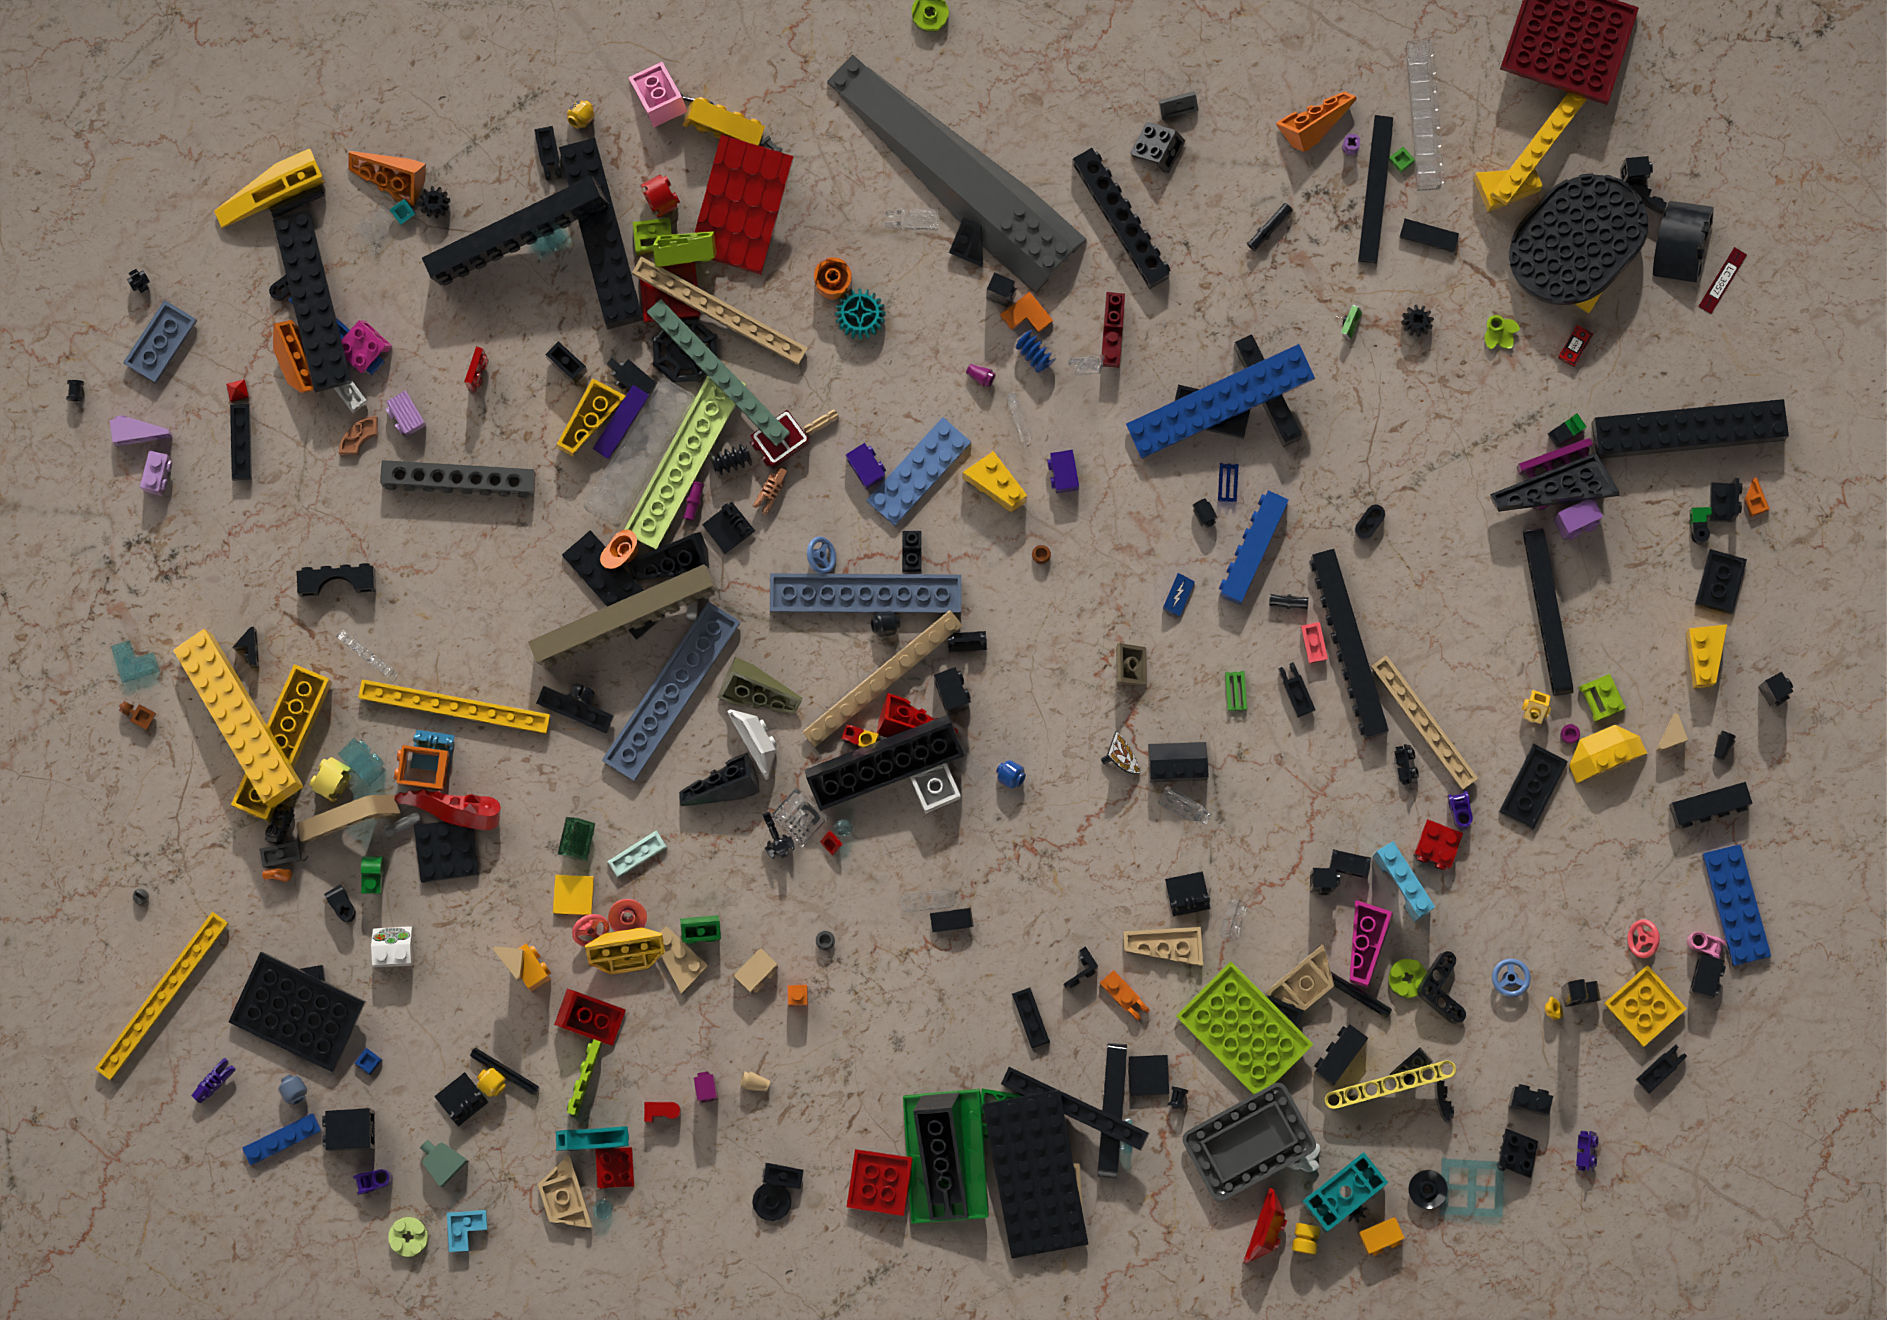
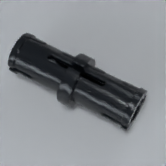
[1269,594,1309,609]

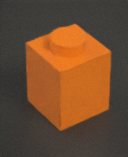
[787,985,808,1007]

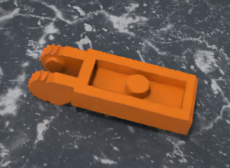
[1099,970,1150,1021]

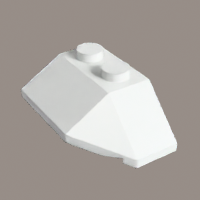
[727,709,777,780]

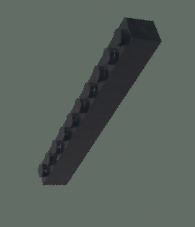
[1309,549,1389,740]

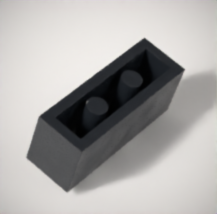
[1314,1024,1368,1086]

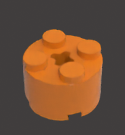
[814,257,852,300]

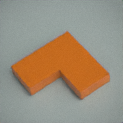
[1000,292,1053,333]

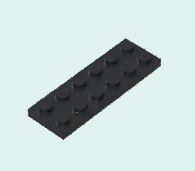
[562,530,666,640]

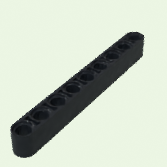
[1523,528,1574,696]

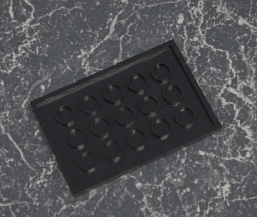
[228,952,366,1072]

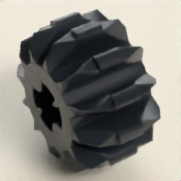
[418,186,451,219]
[1401,304,1434,337]

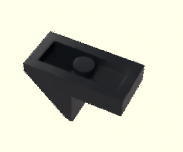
[232,627,259,668]

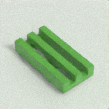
[1225,671,1247,711]

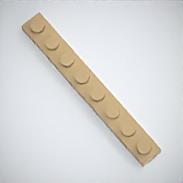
[1371,655,1478,790]

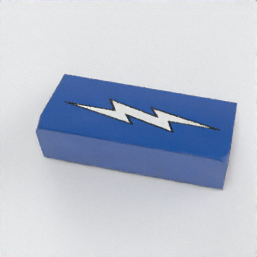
[1163,573,1195,617]

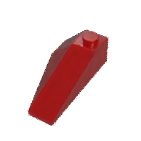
[877,693,958,738]

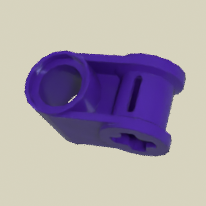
[1447,791,1473,830]
[353,1169,393,1195]

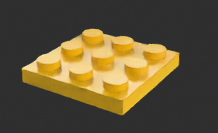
[1603,965,1687,1047]

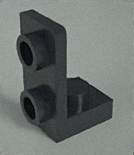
[1063,946,1098,989]

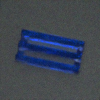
[1217,463,1239,502]

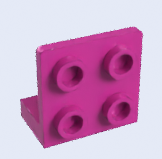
[342,320,393,373]

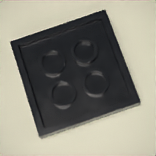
[414,821,479,883]

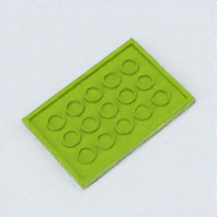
[1176,961,1314,1094]

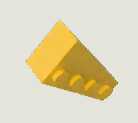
[682,97,765,145]

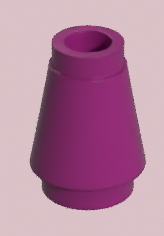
[966,364,996,387]

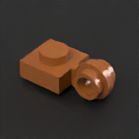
[119,701,157,730]

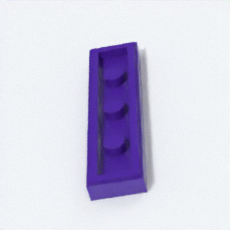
[592,385,650,459]

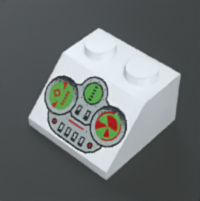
[371,927,414,968]

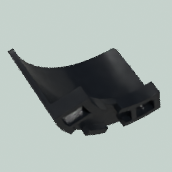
[1653,201,1714,283]

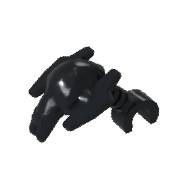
[762,812,795,859]

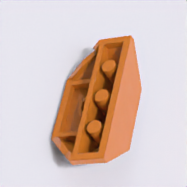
[273,320,314,393]

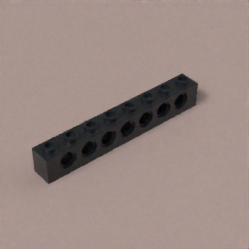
[1072,148,1171,289]

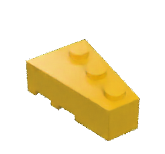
[962,451,1027,512]

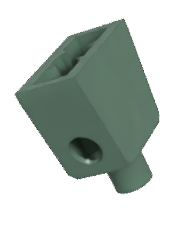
[420,1140,468,1188]

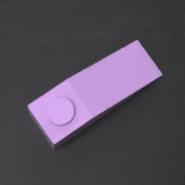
[110,415,172,446]

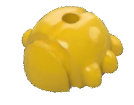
[1544,996,1563,1020]

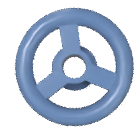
[807,536,836,574]
[1492,959,1531,997]

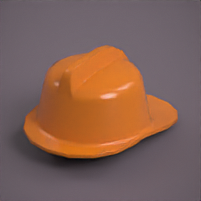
[600,530,638,569]

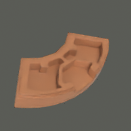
[339,416,378,455]

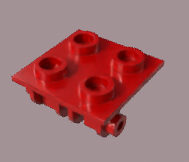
[595,1147,634,1189]

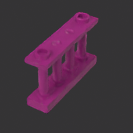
[1517,438,1593,510]

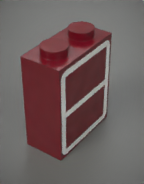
[750,409,810,469]

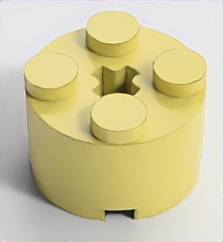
[309,757,353,802]

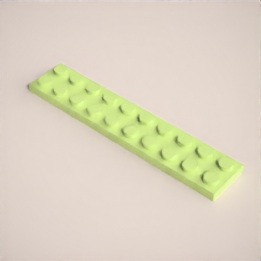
[624,376,746,550]

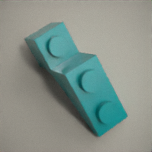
[555,1126,629,1151]

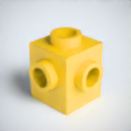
[1521,690,1551,724]

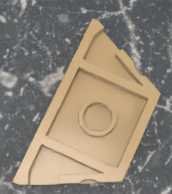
[1265,944,1334,1011]
[538,1155,593,1228]

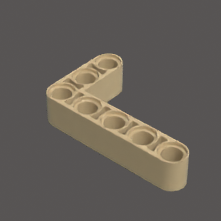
[296,795,401,843]

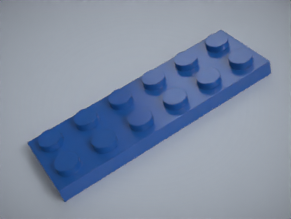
[1702,844,1771,966]

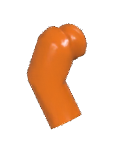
[262,868,293,882]

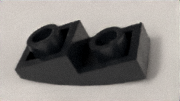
[1632,183,1667,214]
[902,531,922,572]
[930,908,974,933]
[1390,1047,1433,1084]
[1435,1081,1454,1122]

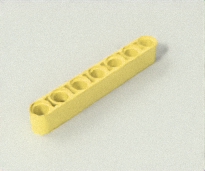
[1325,1060,1457,1109]

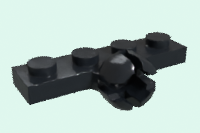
[536,684,615,733]

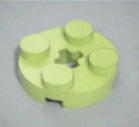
[388,1217,428,1257]

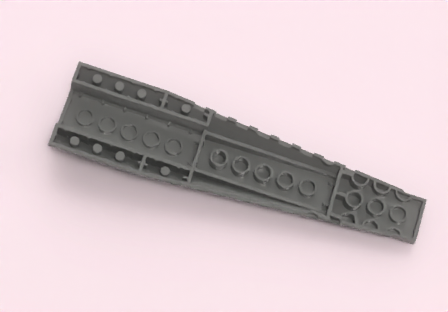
[827,54,1087,294]

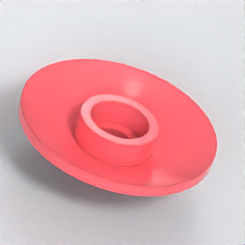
[608,899,647,932]

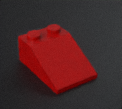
[554,988,626,1046]

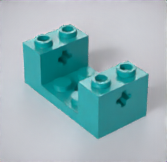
[1301,1152,1389,1233]

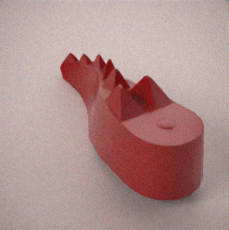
[394,789,501,830]

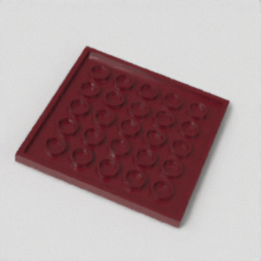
[1500,0,1639,105]

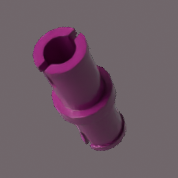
[683,481,705,521]

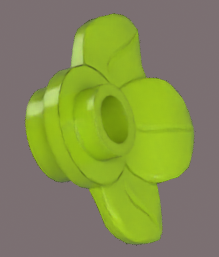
[1484,315,1520,349]

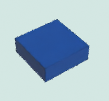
[355,1048,382,1075]

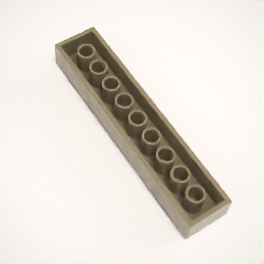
[528,565,718,668]

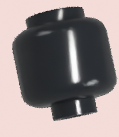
[871,611,900,637]

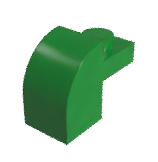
[361,856,384,894]

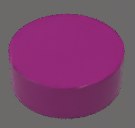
[1560,724,1580,744]

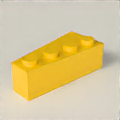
[556,378,626,457]

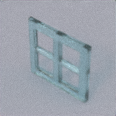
[1440,1157,1504,1217]

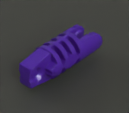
[191,1058,236,1103]

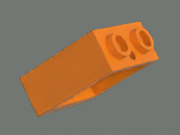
[394,745,450,791]

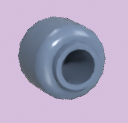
[278,1075,307,1105]

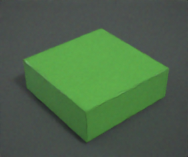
[1389,146,1415,174]

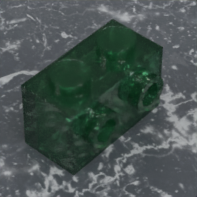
[558,817,595,861]

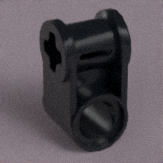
[324,884,356,923]

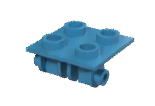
[410,730,455,773]

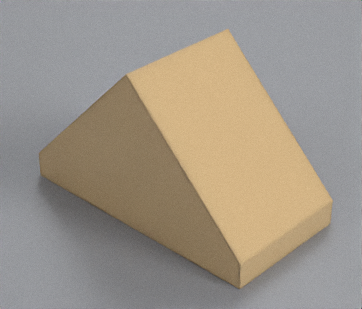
[1657,713,1688,752]
[493,946,525,981]

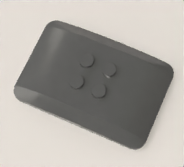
[1182,1083,1316,1201]

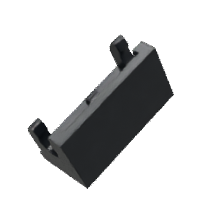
[1329,849,1371,879]

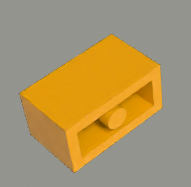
[1358,1217,1405,1256]

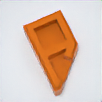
[1744,477,1770,517]

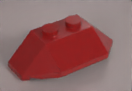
[1243,1188,1287,1264]

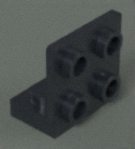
[1130,122,1186,173]
[1709,477,1743,522]

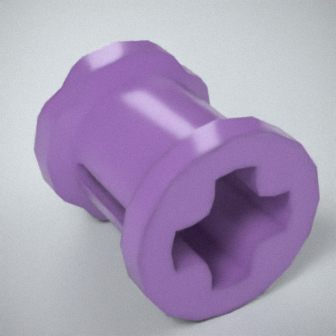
[1342,134,1360,155]

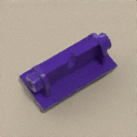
[1576,1131,1599,1172]

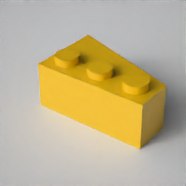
[1473,169,1543,212]
[1686,624,1727,689]

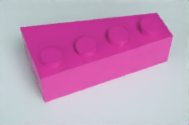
[1350,900,1393,988]

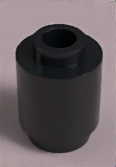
[1192,498,1218,528]

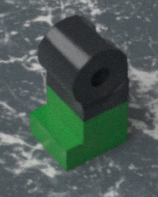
[1547,413,1587,447]
[1689,507,1712,545]

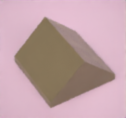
[1116,643,1147,686]

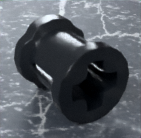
[66,380,84,402]
[1167,1086,1189,1110]

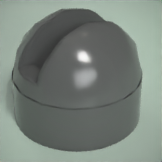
[132,889,149,905]

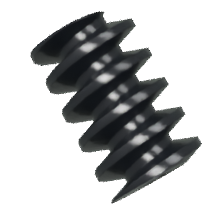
[710,444,752,476]

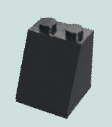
[322,1108,375,1151]

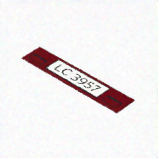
[1699,247,1747,314]

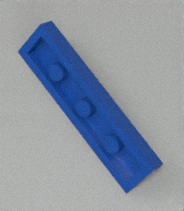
[242,1113,322,1166]

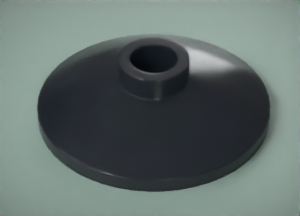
[1408,1170,1448,1209]

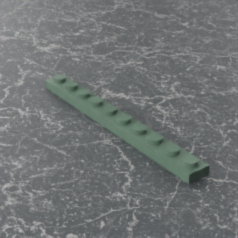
[647,299,790,446]

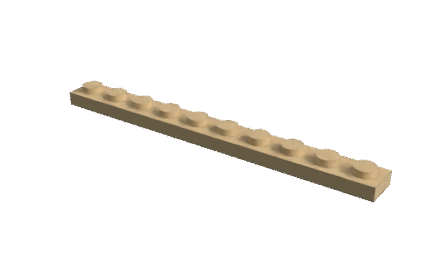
[632,257,807,365]
[802,610,963,747]

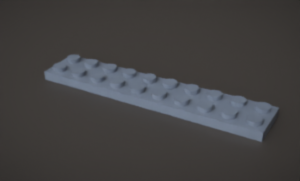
[770,573,961,614]
[602,601,741,782]

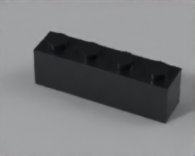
[1669,782,1753,829]

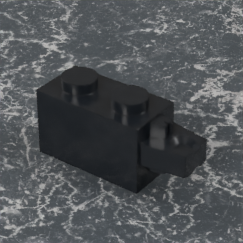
[607,358,658,397]

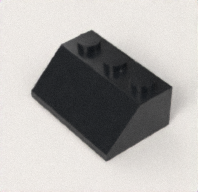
[1148,742,1209,783]

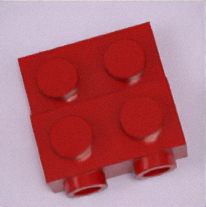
[1413,819,1463,871]

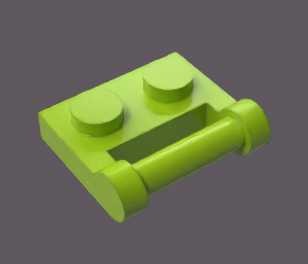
[632,218,672,256]
[1578,674,1626,722]

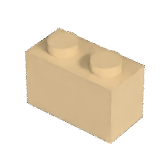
[734,948,778,993]

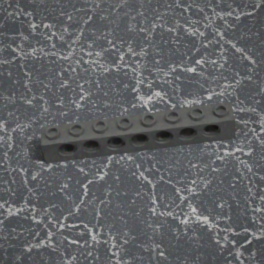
[380,460,536,498]

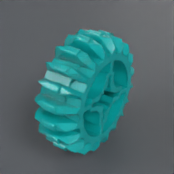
[835,289,886,340]

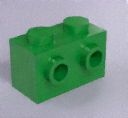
[680,915,721,944]

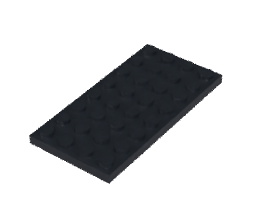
[983,1089,1089,1259]

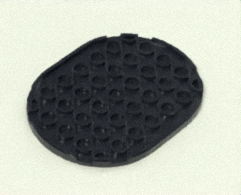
[1509,173,1648,305]

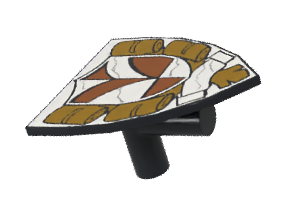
[1101,731,1140,774]

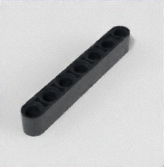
[1097,1043,1127,1179]

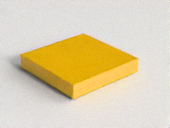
[553,875,594,915]

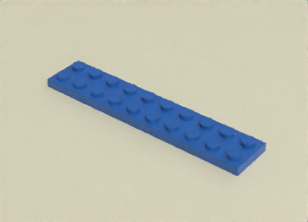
[1126,344,1315,459]

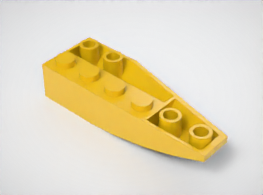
[214,148,325,228]

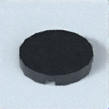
[752,1183,791,1221]

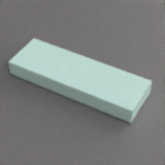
[607,831,667,878]

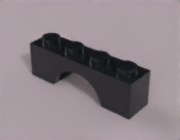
[296,563,376,597]

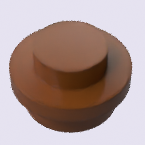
[1032,545,1051,564]

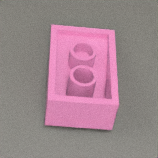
[629,62,688,127]

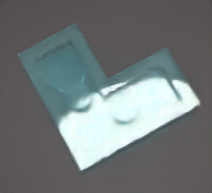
[111,640,160,683]

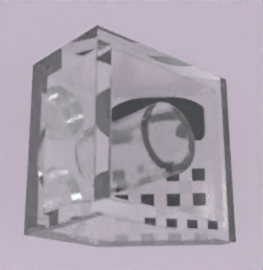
[771,788,828,846]

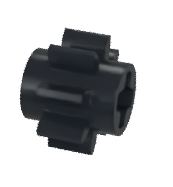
[127,269,150,293]
[1348,1205,1367,1223]

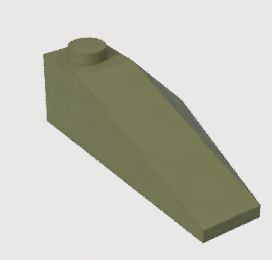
[717,657,803,714]

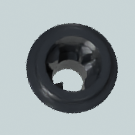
[1713,730,1736,760]

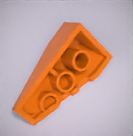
[1276,91,1357,152]
[348,151,426,206]

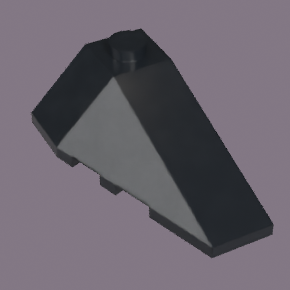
[627,531,709,580]

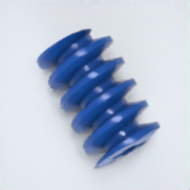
[1015,330,1056,373]

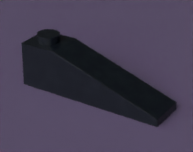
[679,752,760,807]

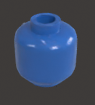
[996,760,1026,789]

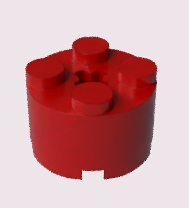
[640,174,680,218]

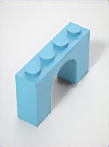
[1373,841,1435,922]

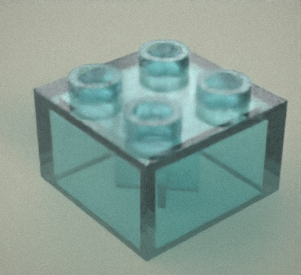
[338,738,386,786]

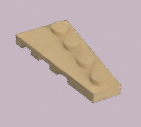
[1123,927,1203,966]

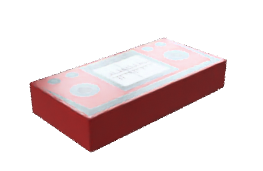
[1558,325,1593,367]

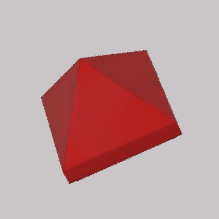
[226,379,249,402]
[820,831,843,856]

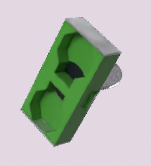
[1332,305,1362,340]

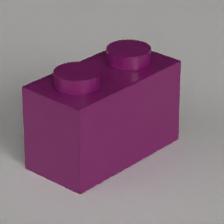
[693,1071,719,1103]

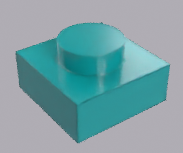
[389,198,416,225]

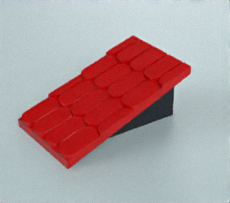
[694,134,794,275]

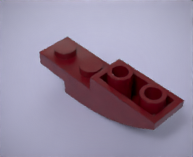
[1101,292,1125,368]

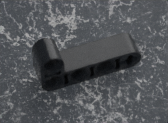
[1561,979,1601,1007]

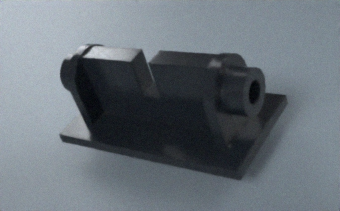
[948,631,987,653]
[1394,744,1419,785]

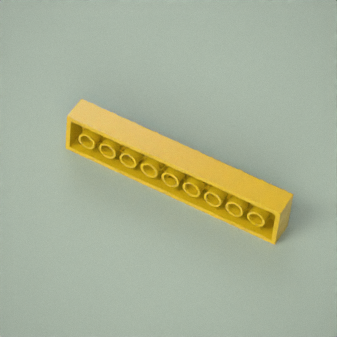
[173,628,304,808]

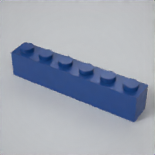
[1219,490,1289,605]

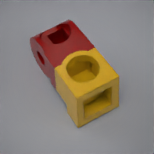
[841,725,881,748]

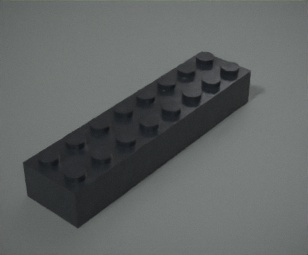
[805,714,964,811]

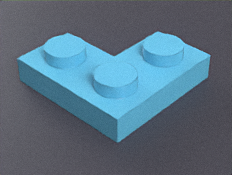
[447,1210,488,1252]

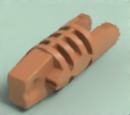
[752,467,787,515]

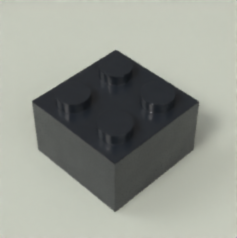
[934,667,971,716]

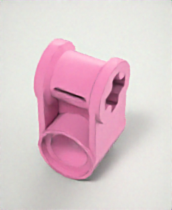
[1687,932,1727,959]

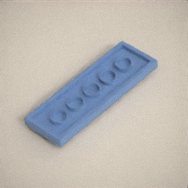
[866,417,971,526]

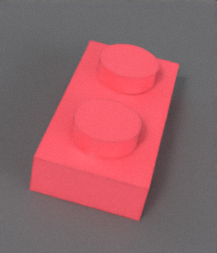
[1301,622,1328,664]

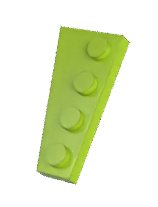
[567,1039,602,1117]

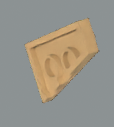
[660,926,708,994]

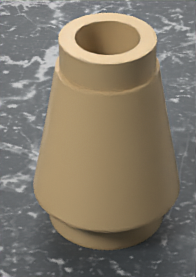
[740,1071,770,1091]

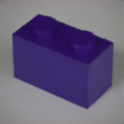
[845,443,886,490]
[1047,449,1079,494]

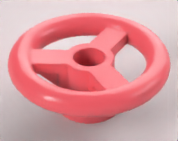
[572,914,610,946]
[1627,920,1660,958]

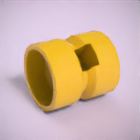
[1291,1223,1321,1255]

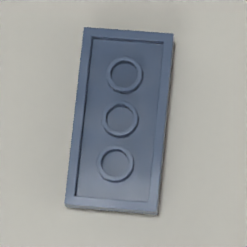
[123,300,197,383]

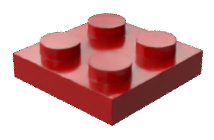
[464,346,489,392]

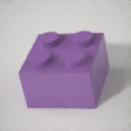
[1554,499,1603,541]

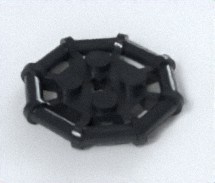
[651,317,718,384]

